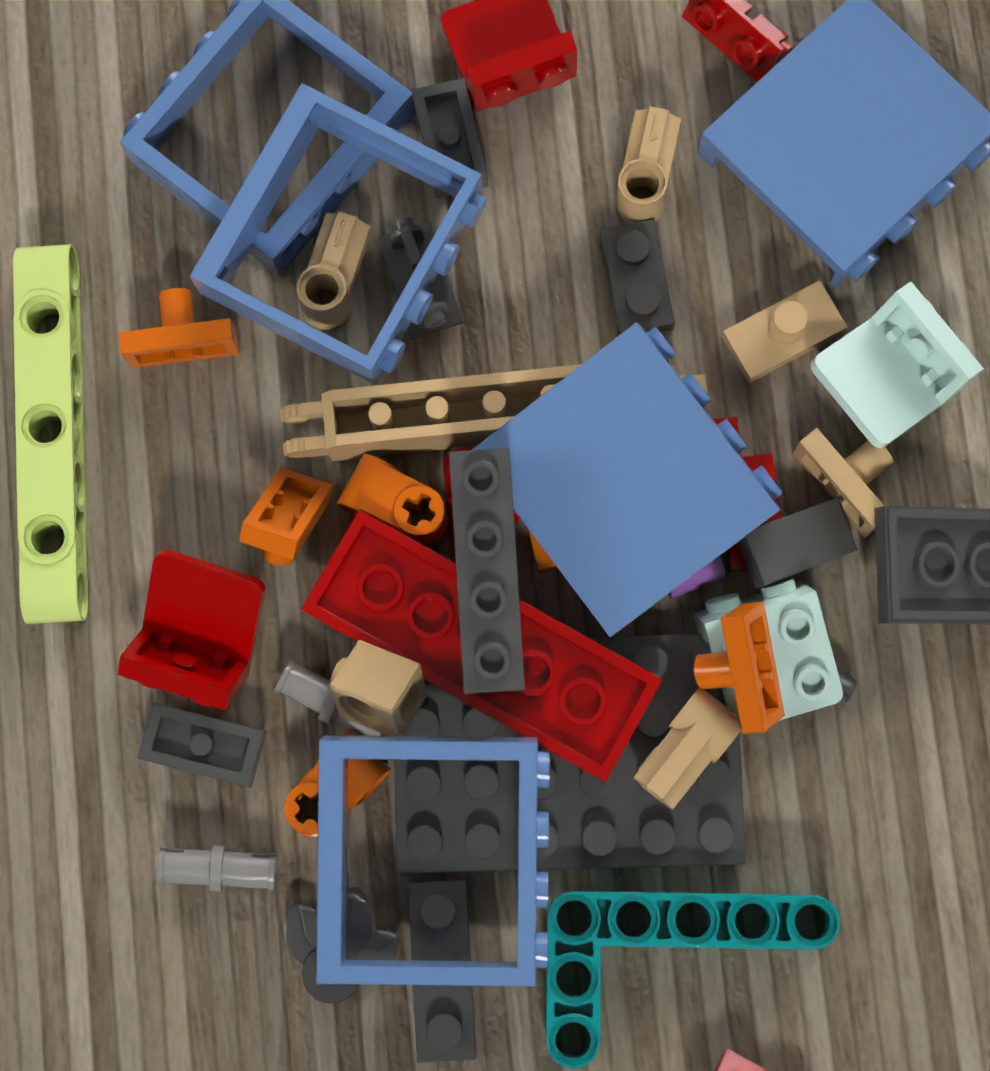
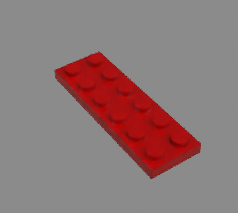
[301,510,663,783]

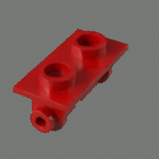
[681,0,793,82]

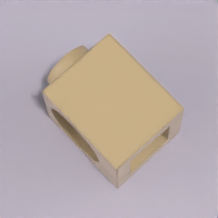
[330,640,427,736]

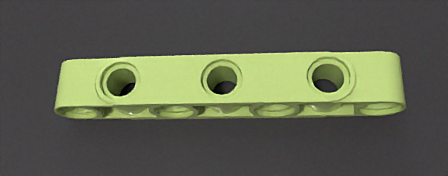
[13,244,88,624]

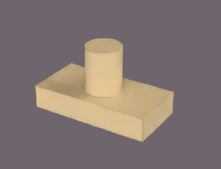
[721,280,847,384]
[792,428,894,539]

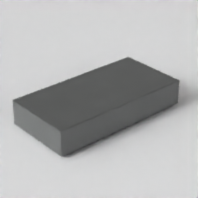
[737,498,858,589]

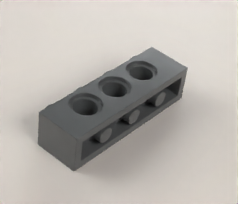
[449,448,525,694]

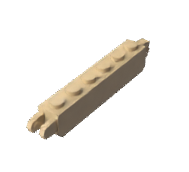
[280,364,707,461]

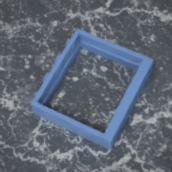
[120,0,416,277]
[190,83,487,385]
[316,735,549,986]

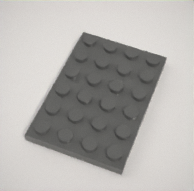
[395,634,746,873]

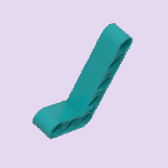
[546,891,840,1069]

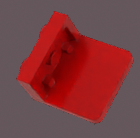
[441,0,578,113]
[117,549,266,710]

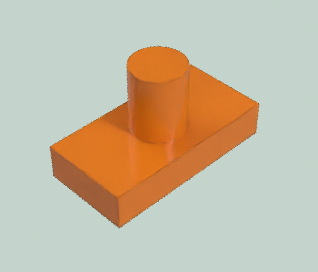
[118,288,241,368]
[239,467,333,566]
[694,601,785,734]

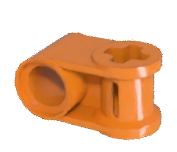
[337,453,448,545]
[284,729,391,838]

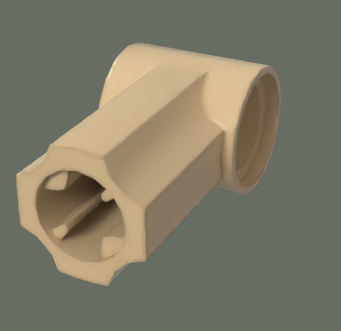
[617,106,682,223]
[296,211,372,330]
[633,688,742,810]

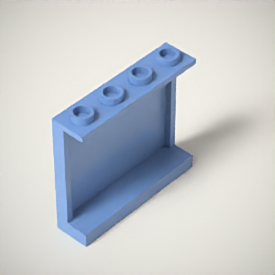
[698,0,990,288]
[472,322,783,637]

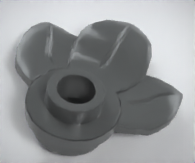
[284,887,399,1004]

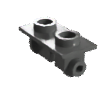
[378,217,463,340]

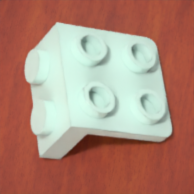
[810,282,984,448]
[693,577,843,731]

